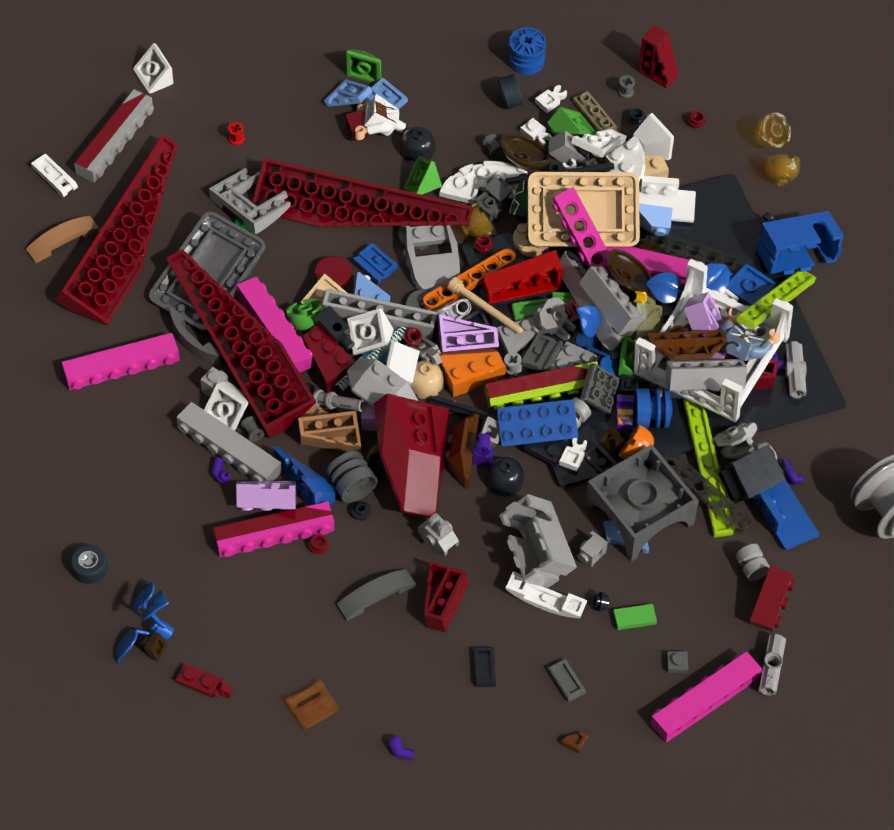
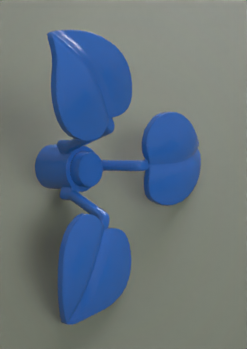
[646,263,730,331]
[576,305,632,377]
[115,581,174,664]

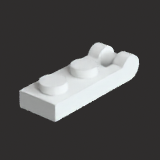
[31,154,78,198]

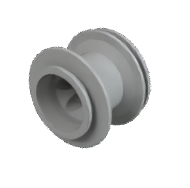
[850,455,894,539]

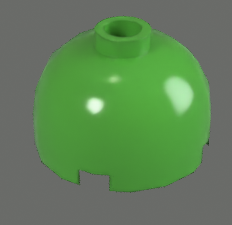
[286,299,323,333]

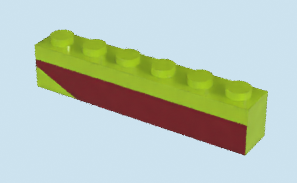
[484,361,598,410]

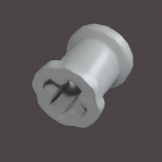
[504,352,522,376]

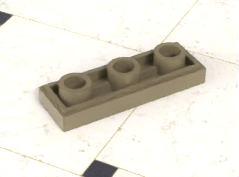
[573,91,617,132]

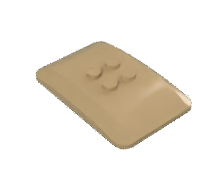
[528,172,640,247]

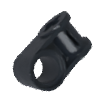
[615,374,653,397]

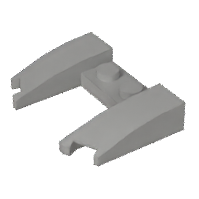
[209,168,290,235]

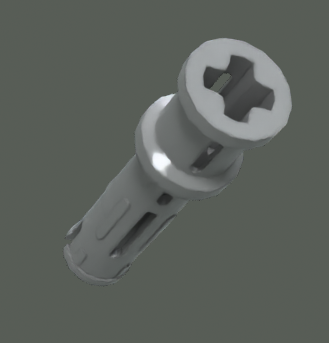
[313,390,366,412]

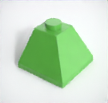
[346,49,381,84]
[547,107,596,138]

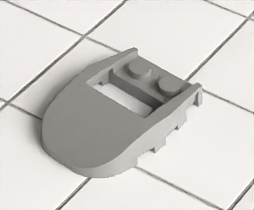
[405,226,460,292]

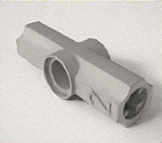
[785,341,807,398]
[759,634,786,696]

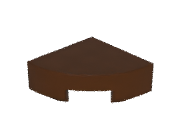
[561,732,589,754]

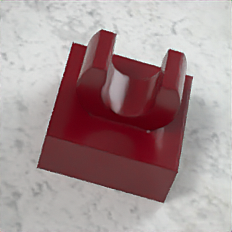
[564,299,579,323]

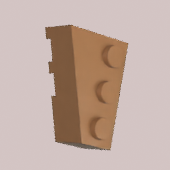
[298,411,361,453]

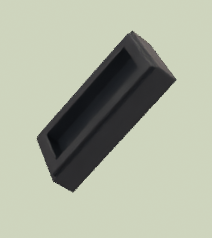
[473,647,496,687]

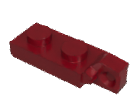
[176,663,233,699]

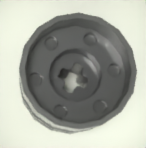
[326,451,378,503]

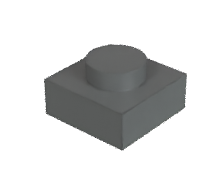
[667,651,689,673]

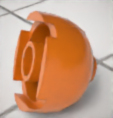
[619,425,654,460]

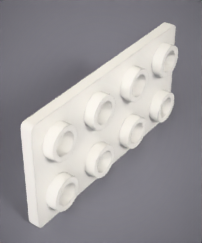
[639,176,696,223]

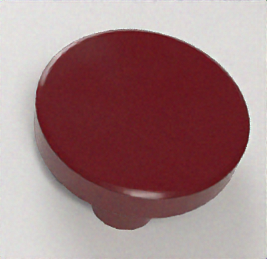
[315,256,352,288]

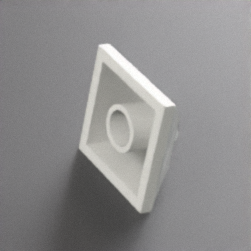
[633,113,674,160]
[204,382,248,431]

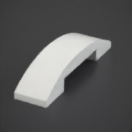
[506,571,587,619]

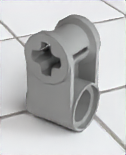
[434,299,471,319]

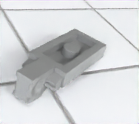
[406,336,443,365]

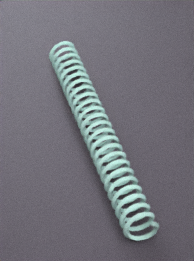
[336,326,407,391]

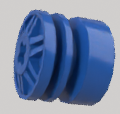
[508,28,546,75]
[634,388,672,429]

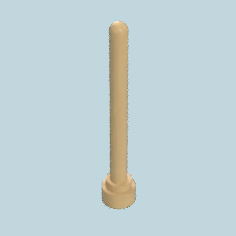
[447,277,523,334]

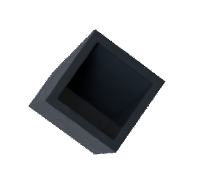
[714,444,786,505]

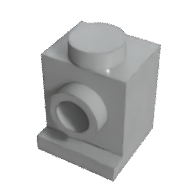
[479,416,500,448]
[577,531,608,567]

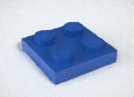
[727,263,776,306]

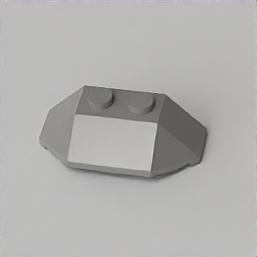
[347,359,418,407]

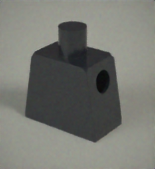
[316,306,355,351]

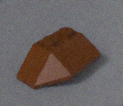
[647,330,727,361]
[445,413,479,489]

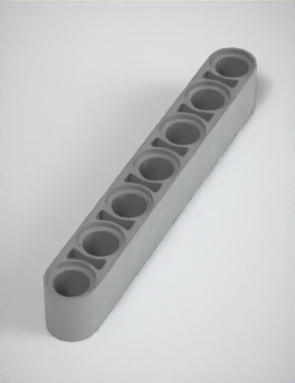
[559,250,625,350]

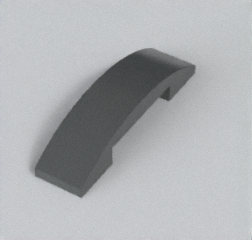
[170,307,222,366]
[337,569,416,621]

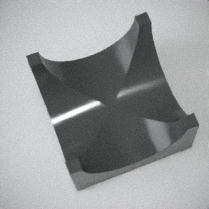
[585,444,699,562]

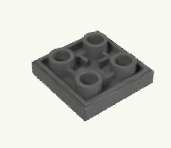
[580,363,620,414]

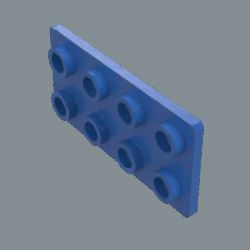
[497,399,578,447]
[752,480,819,550]

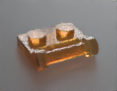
[285,679,339,730]

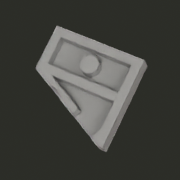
[497,317,537,354]

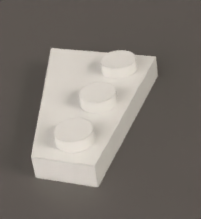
[571,129,627,158]

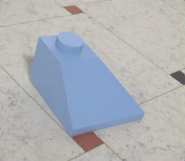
[639,203,673,236]

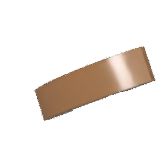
[26,216,99,263]

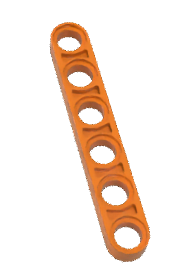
[423,249,515,311]

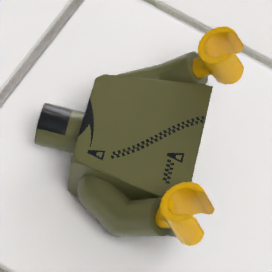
[627,291,670,342]

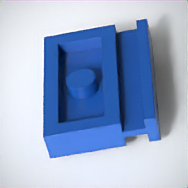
[353,243,398,284]

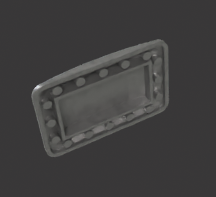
[149,212,266,331]

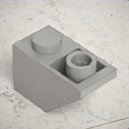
[549,131,589,163]

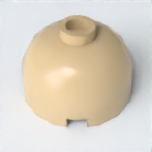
[410,360,444,399]

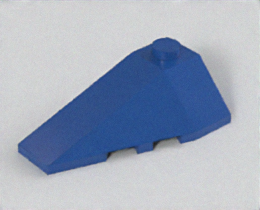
[273,446,336,505]

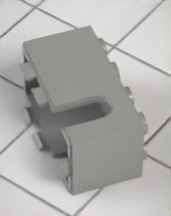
[499,494,577,588]

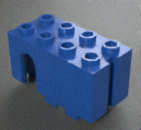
[755,211,844,275]

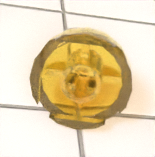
[755,112,791,149]
[764,154,800,186]
[461,202,496,239]

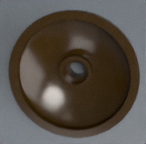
[499,134,551,170]
[606,249,652,294]

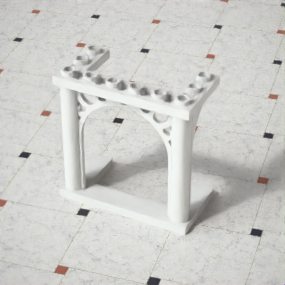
[634,259,793,422]

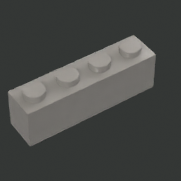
[579,266,643,336]
[665,359,747,392]

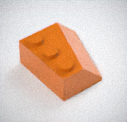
[438,348,506,397]

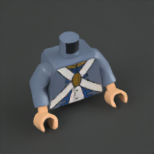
[721,308,781,361]

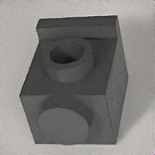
[485,175,515,203]
[474,190,503,223]

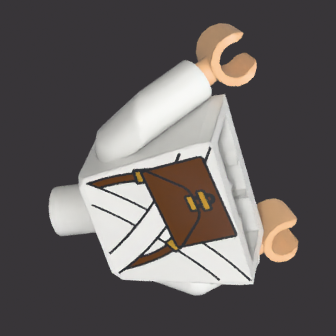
[355,94,406,140]

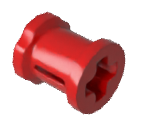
[228,122,245,146]

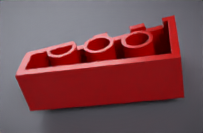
[483,250,562,304]

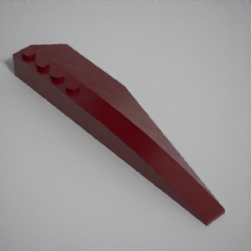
[54,134,178,325]
[252,158,475,227]
[166,249,317,439]

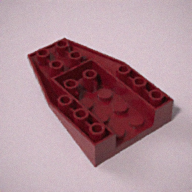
[374,393,449,518]

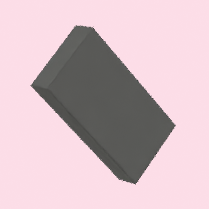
[548,659,586,702]

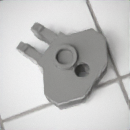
[531,297,576,341]
[714,422,757,459]
[418,514,459,556]

